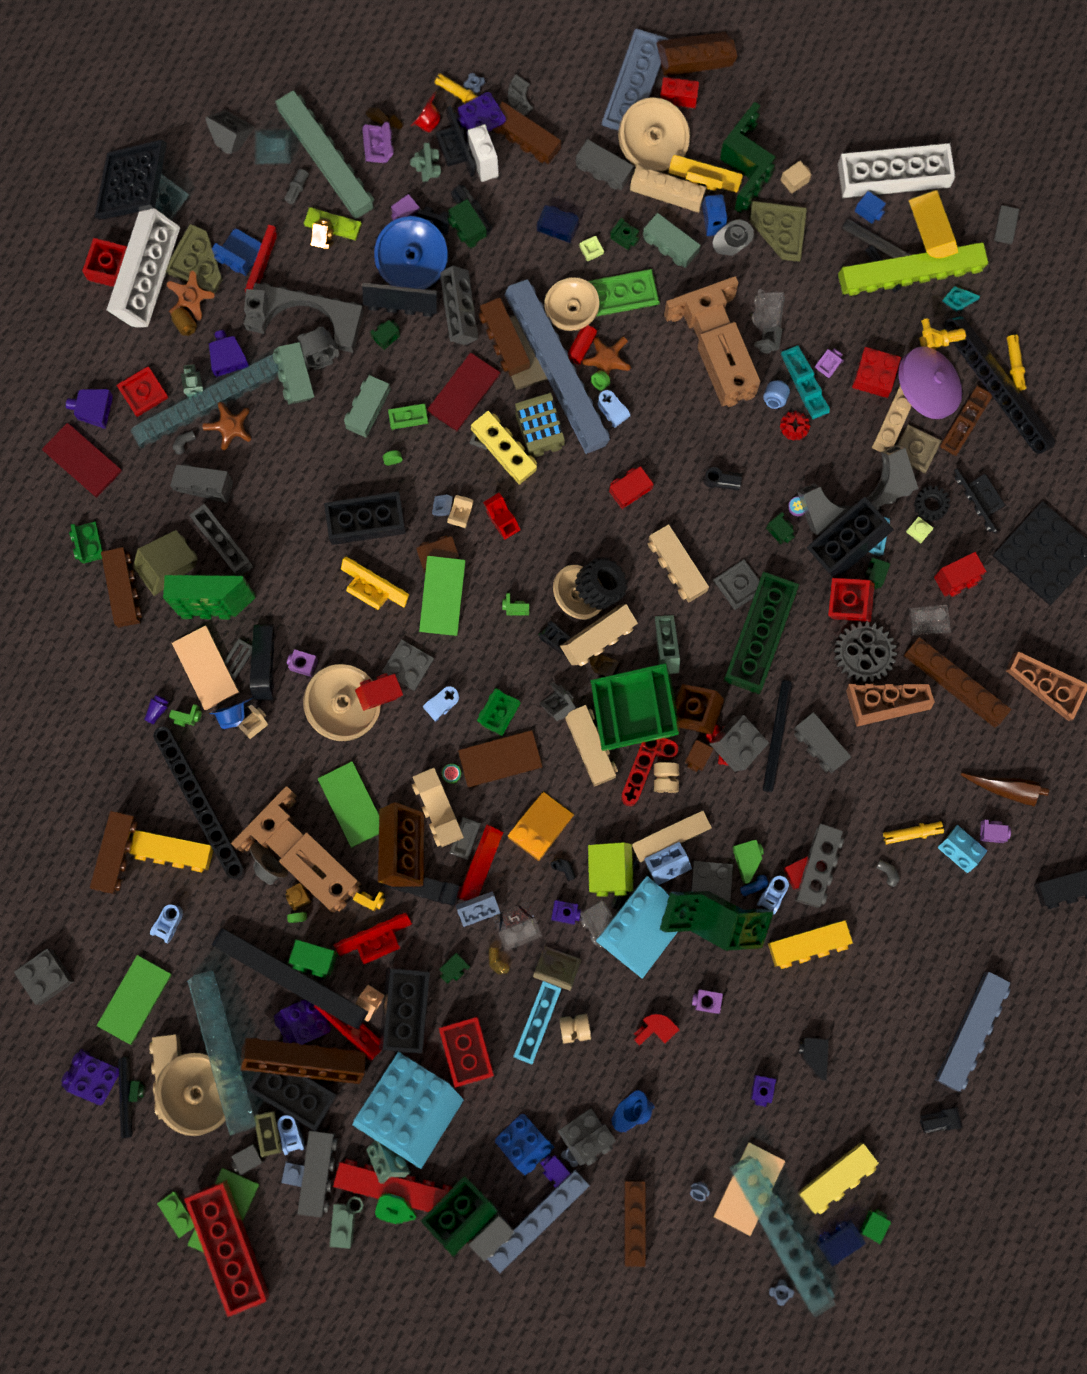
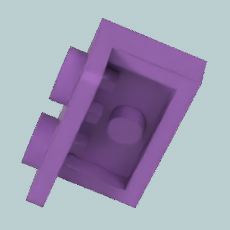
[362,122,394,163]

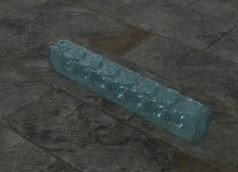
[188,971,256,1136]
[729,1155,836,1317]

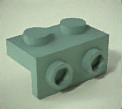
[367,1140,410,1183]

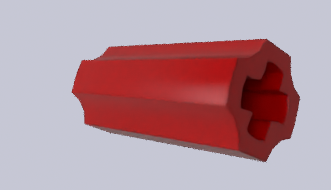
[568,325,597,365]

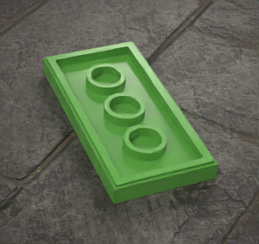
[588,269,659,316]
[419,556,465,636]
[318,762,379,848]
[97,955,172,1045]
[188,1168,259,1252]

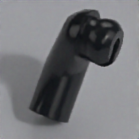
[551,858,577,881]

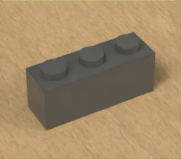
[576,139,634,191]
[793,712,851,773]

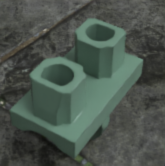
[410,143,441,182]
[181,364,203,398]

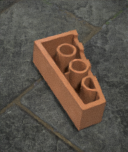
[1006,651,1087,721]
[846,684,935,726]

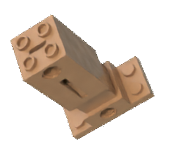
[664,276,760,407]
[231,786,361,913]

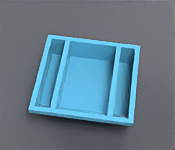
[353,1052,464,1169]

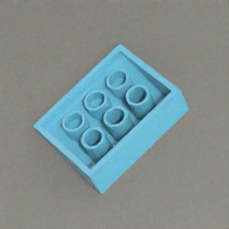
[596,876,682,978]

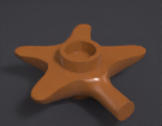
[167,271,215,320]
[582,337,631,376]
[203,402,251,450]

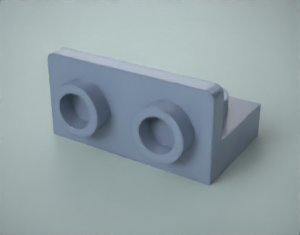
[455,891,500,927]

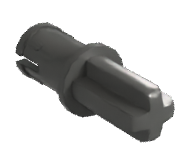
[285,169,309,204]

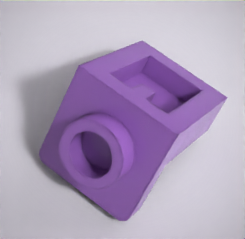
[815,348,844,378]

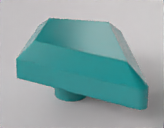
[943,286,980,312]

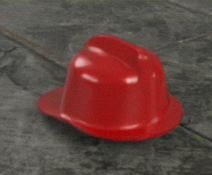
[411,92,440,132]

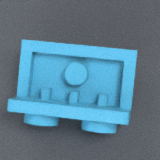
[938,825,987,873]

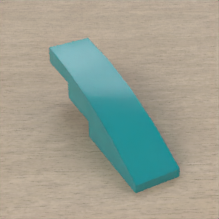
[781,346,830,419]

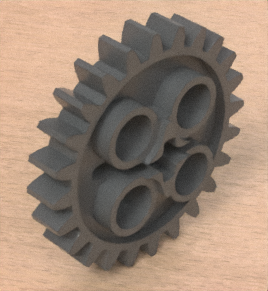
[834,621,897,684]

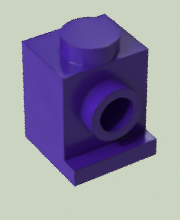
[551,900,581,925]
[751,1075,776,1107]
[540,1155,571,1188]

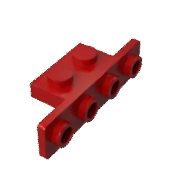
[334,913,412,964]

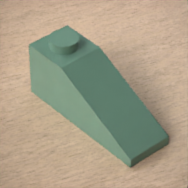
[655,615,680,674]

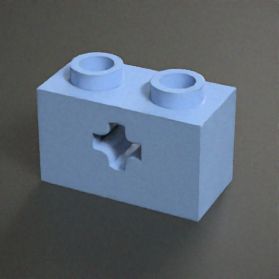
[644,842,692,885]

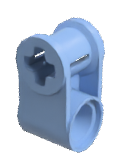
[597,390,630,427]
[423,686,459,722]
[757,876,789,915]
[150,904,183,944]
[277,1114,305,1155]

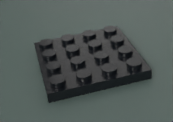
[94,140,167,220]
[993,501,1087,606]

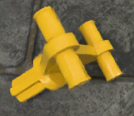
[919,319,966,349]

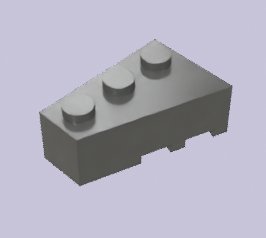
[170,464,234,503]

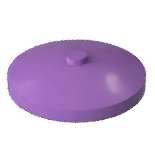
[899,347,962,419]

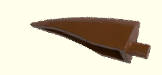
[961,772,1049,806]

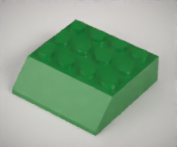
[163,575,255,620]
[591,663,679,751]

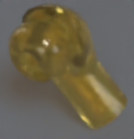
[489,948,509,975]

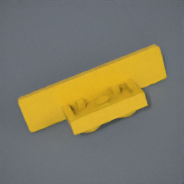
[668,155,742,192]
[341,557,409,610]

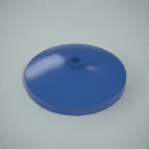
[374,216,448,290]

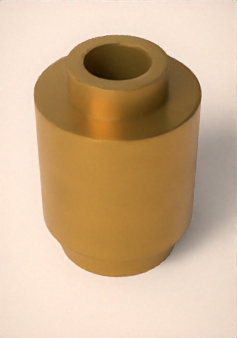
[171,308,197,336]

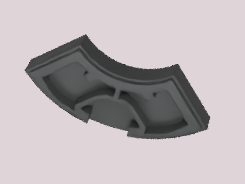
[508,74,533,117]

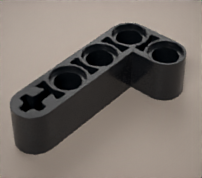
[250,624,275,701]
[383,877,461,907]

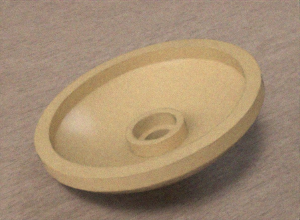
[544,278,600,331]
[553,565,603,619]

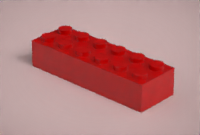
[184,1179,270,1317]

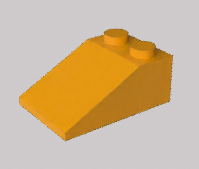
[508,792,574,861]

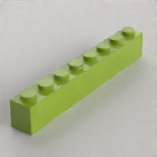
[838,243,988,296]

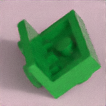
[477,688,521,736]

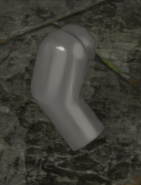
[876,859,900,887]

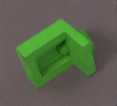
[169,704,202,727]

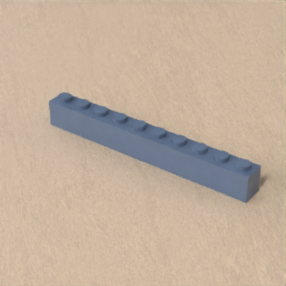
[505,279,610,454]

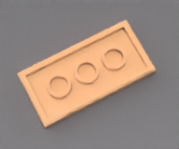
[172,626,240,710]
[713,1142,785,1236]

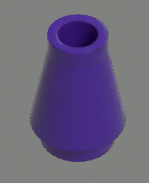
[144,695,169,724]

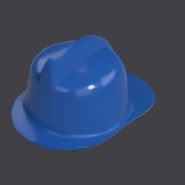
[209,698,253,729]
[611,1090,655,1132]

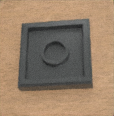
[713,559,759,610]

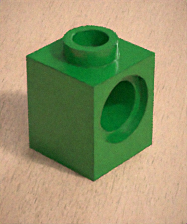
[859,1209,891,1244]

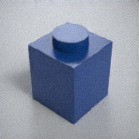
[855,191,886,224]

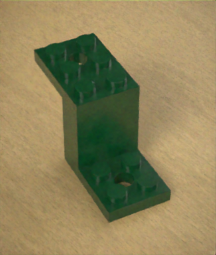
[720,102,775,214]
[660,891,774,951]

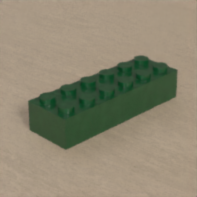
[723,572,799,694]

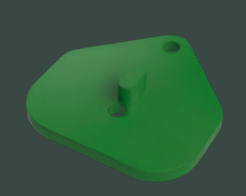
[375,1193,417,1224]

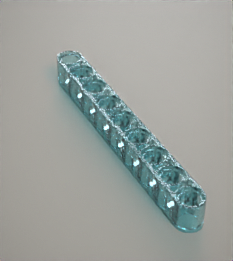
[131,354,279,448]

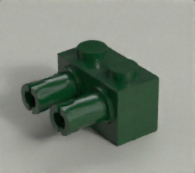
[447,199,487,248]

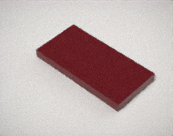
[427,352,501,432]
[41,423,122,498]

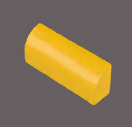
[909,190,958,258]

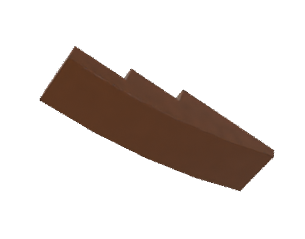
[940,386,992,457]

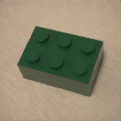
[420,1176,498,1257]

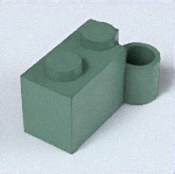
[330,1196,364,1248]

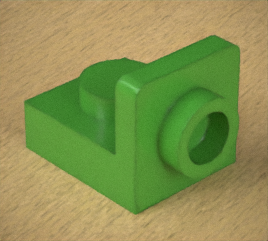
[502,593,529,615]

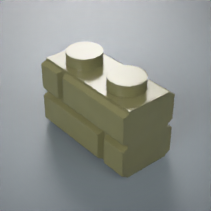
[254,1112,282,1157]

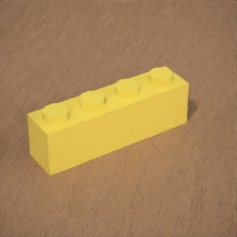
[798,1142,879,1214]

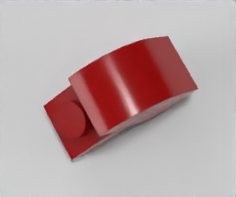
[483,493,520,540]
[633,1014,680,1046]

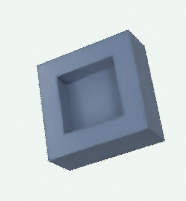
[432,495,453,516]
[281,1162,304,1187]

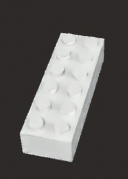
[838,144,955,198]
[107,209,180,327]

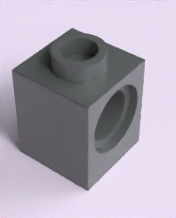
[244,289,268,320]
[231,1144,265,1175]

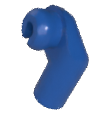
[740,875,769,896]

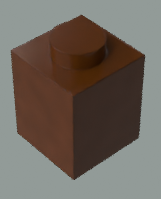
[685,740,714,772]

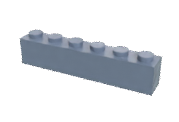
[935,972,1011,1092]
[487,1169,589,1273]

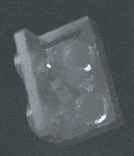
[752,289,785,330]
[580,900,614,948]

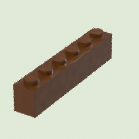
[904,637,1012,728]
[240,1038,365,1084]

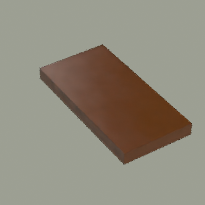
[458,730,542,788]

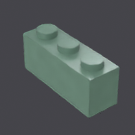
[643,213,700,268]
[273,342,314,405]
[344,375,391,438]

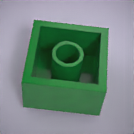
[289,940,338,978]

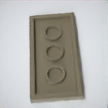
[509,315,548,390]

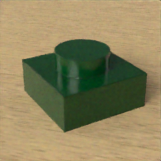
[129,1081,146,1102]

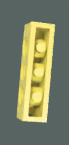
[471,411,537,485]

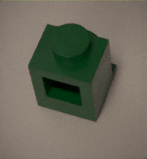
[610,218,640,250]
[370,320,400,350]
[766,512,796,545]
[865,557,890,589]
[439,953,470,984]

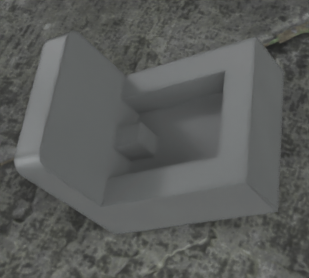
[754,326,782,353]

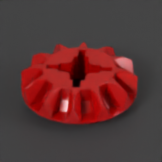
[780,411,810,440]

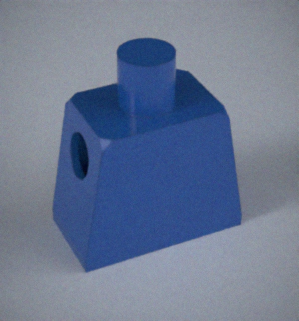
[702,194,727,236]

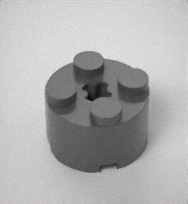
[297,327,339,370]

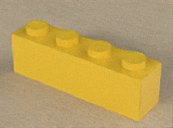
[130,830,213,873]
[768,921,853,969]

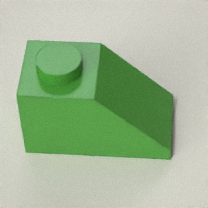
[732,840,764,885]

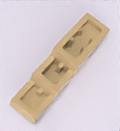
[632,811,712,862]

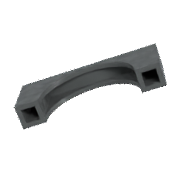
[244,283,364,353]
[797,444,918,535]

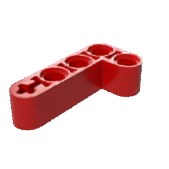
[621,738,678,806]

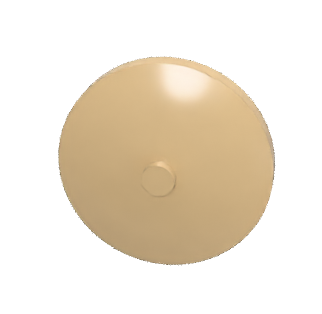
[618,98,690,172]
[303,664,381,741]
[154,1053,234,1136]

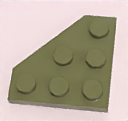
[750,201,807,262]
[166,224,222,295]

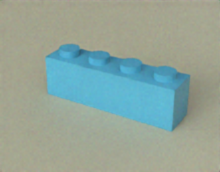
[514,981,562,1064]

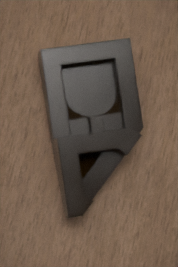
[365,108,404,129]
[589,653,620,677]

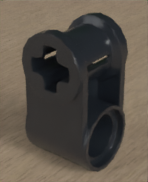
[537,620,571,655]

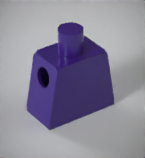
[209,330,249,377]
[66,389,113,429]

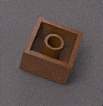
[675,684,724,734]

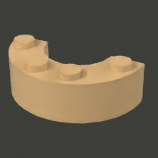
[412,768,464,847]

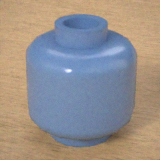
[763,380,790,409]

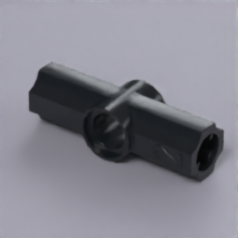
[451,185,492,235]

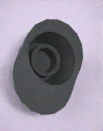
[713,219,754,256]
[250,843,288,885]

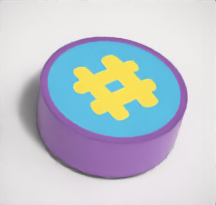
[788,497,804,516]

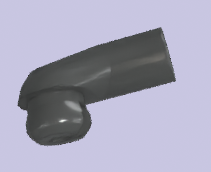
[172,430,196,455]

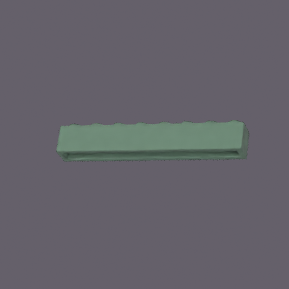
[275,90,374,220]

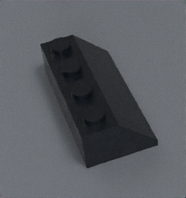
[362,283,441,317]

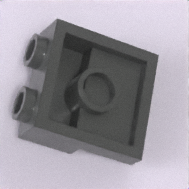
[558,1108,616,1166]

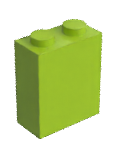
[588,843,633,897]

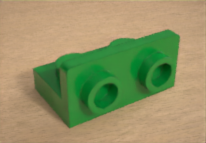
[69,522,103,564]

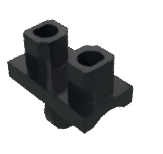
[417,206,450,235]

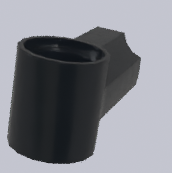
[703,467,742,491]
[920,1107,963,1133]

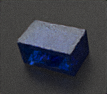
[537,205,579,243]
[816,1220,866,1267]

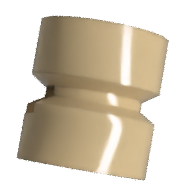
[654,762,679,793]
[559,1014,591,1044]

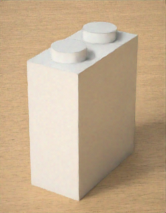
[468,125,498,182]

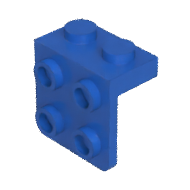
[212,229,262,276]
[495,1114,554,1176]

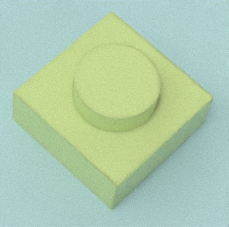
[579,236,604,262]
[906,517,933,543]

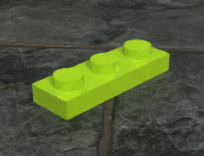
[304,207,362,241]

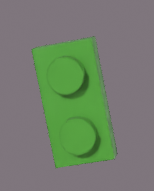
[388,404,428,429]
[157,1191,194,1238]

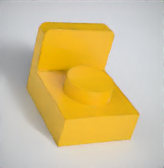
[353,891,385,912]

